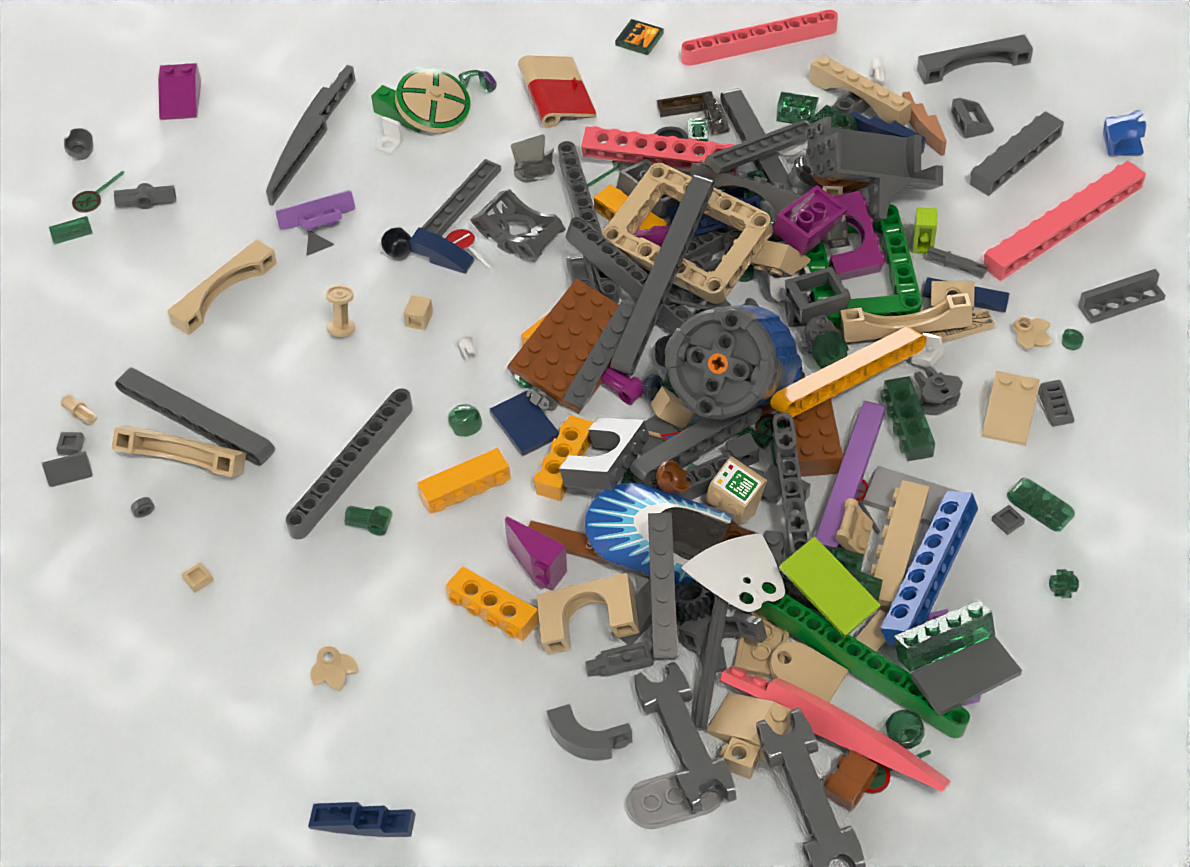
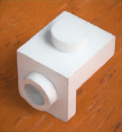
[911,333,943,367]

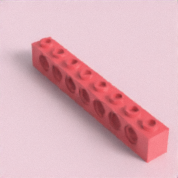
[581,126,738,173]

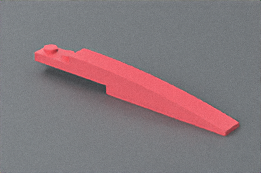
[720,666,951,792]

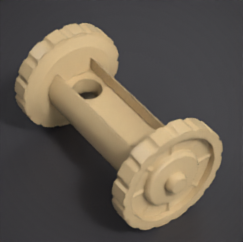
[326,285,355,337]

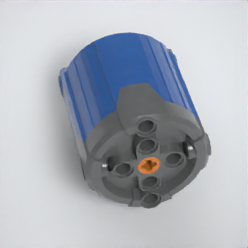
[665,305,802,419]

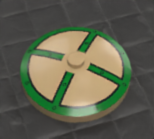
[395,68,471,133]

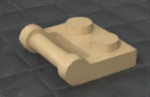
[835,498,873,560]

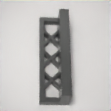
[1078,269,1166,324]

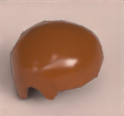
[656,460,691,495]

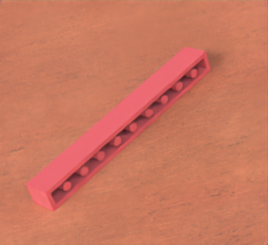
[983,161,1146,281]

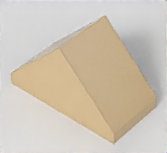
[651,386,695,430]

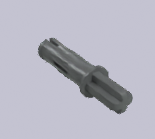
[926,247,988,278]

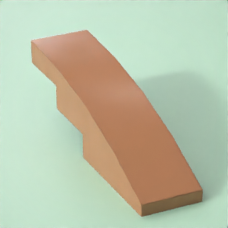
[902,91,947,156]

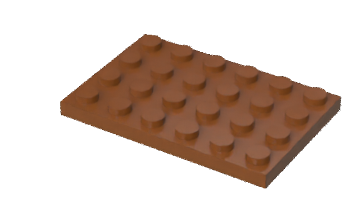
[507,278,619,414]

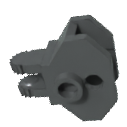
[914,366,963,414]

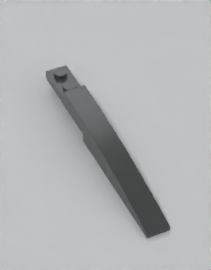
[266,65,356,206]

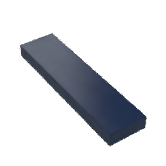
[922,277,1010,313]

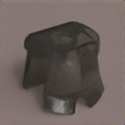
[510,134,555,183]

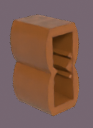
[824,750,878,811]

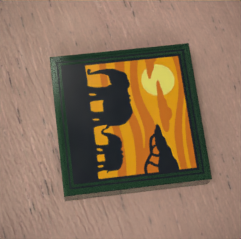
[615,19,664,55]

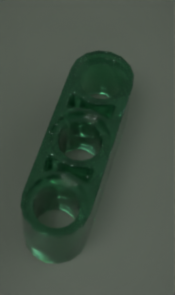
[1007,477,1075,532]

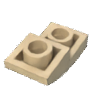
[856,610,887,652]

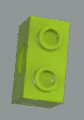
[912,207,937,254]

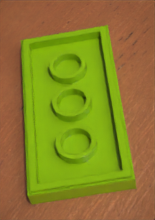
[779,536,881,638]

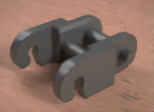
[526,389,557,410]

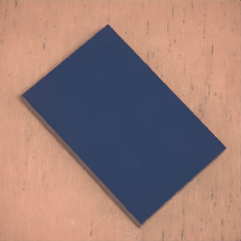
[489,390,559,457]

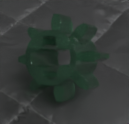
[1049,569,1079,598]

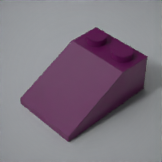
[158,63,201,120]
[773,185,848,255]
[504,516,568,590]

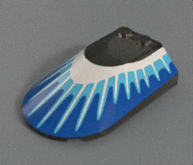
[585,483,733,589]

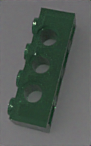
[880,376,936,462]

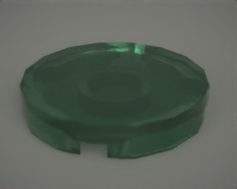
[812,330,849,369]

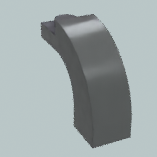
[678,605,768,653]
[546,704,633,761]

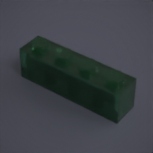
[894,600,995,672]

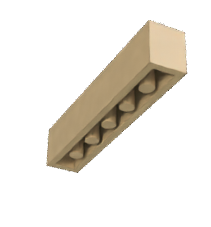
[866,480,929,613]

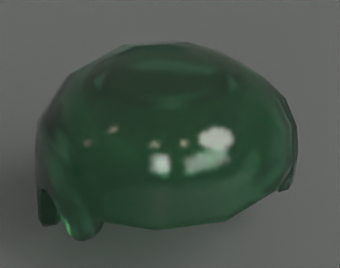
[448,403,482,437]
[885,709,925,749]

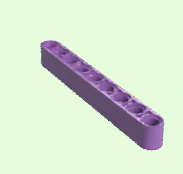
[816,400,886,558]

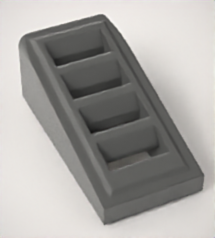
[1038,380,1075,427]

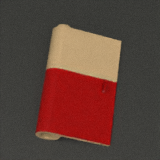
[518,55,597,128]

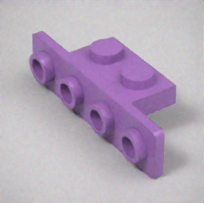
[275,190,355,231]

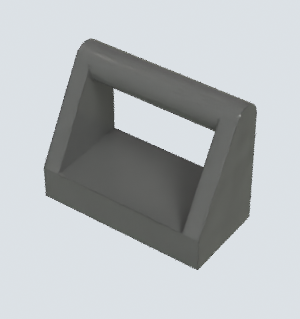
[950,98,994,139]

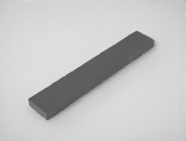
[421,159,501,236]

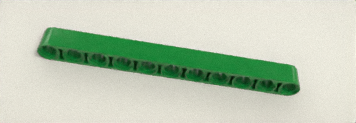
[742,578,970,738]

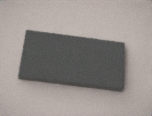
[911,634,1022,716]

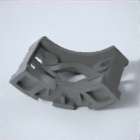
[470,189,566,259]

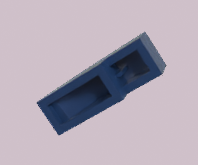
[409,227,475,274]

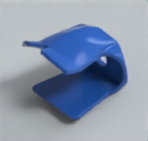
[1103,110,1146,156]

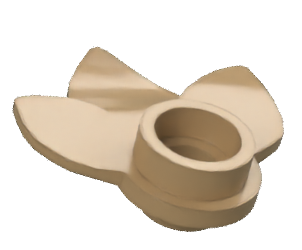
[1013,317,1051,350]
[310,646,359,691]

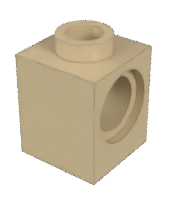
[403,295,433,330]
[720,737,760,779]

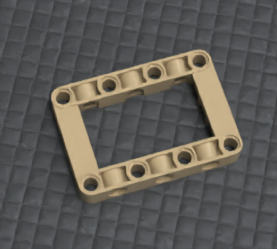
[602,163,773,304]

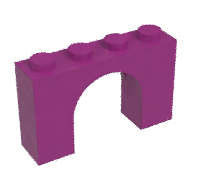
[828,191,885,280]

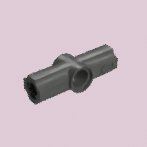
[114,183,176,209]

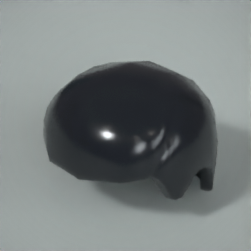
[381,227,411,260]

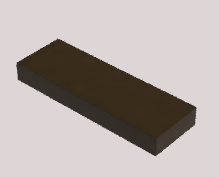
[656,91,716,118]

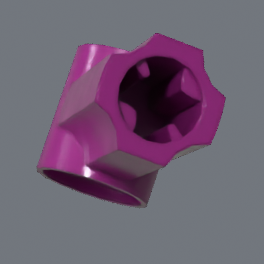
[602,367,644,405]

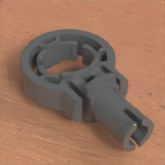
[788,157,817,194]

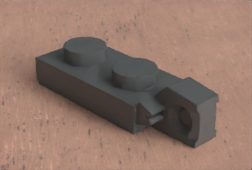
[585,641,654,677]

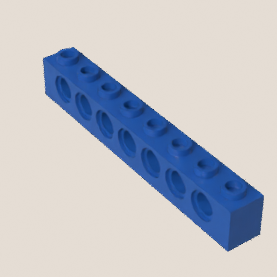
[881,491,978,647]

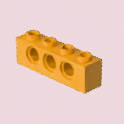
[533,415,594,502]
[446,566,539,642]

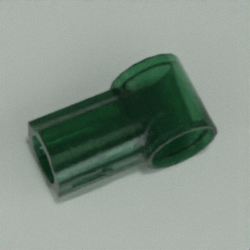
[344,505,393,536]

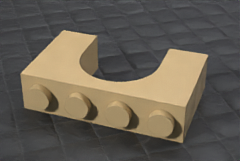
[537,573,640,655]

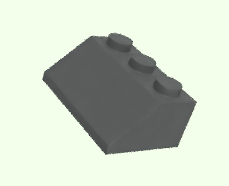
[616,159,681,219]

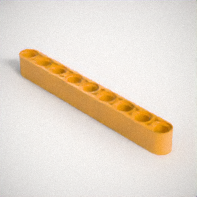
[770,326,927,417]

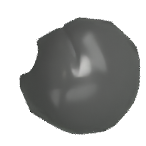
[64,128,93,159]

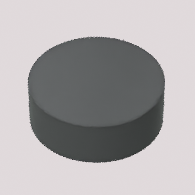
[131,497,155,518]

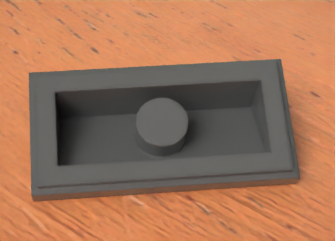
[42,451,93,487]

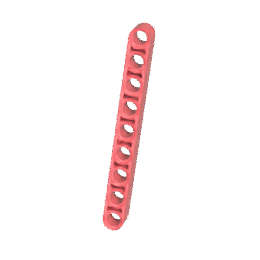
[681,10,838,66]

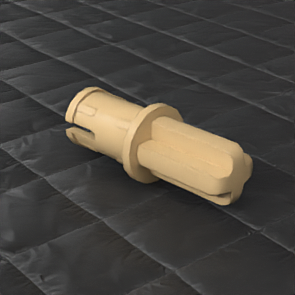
[61,394,97,425]

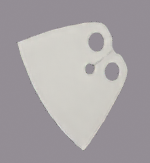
[681,533,785,612]

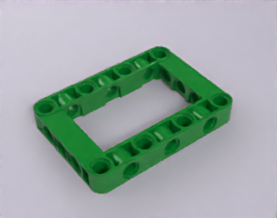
[804,204,922,329]

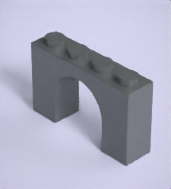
[559,417,649,490]

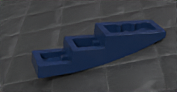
[848,111,926,154]
[308,802,416,837]

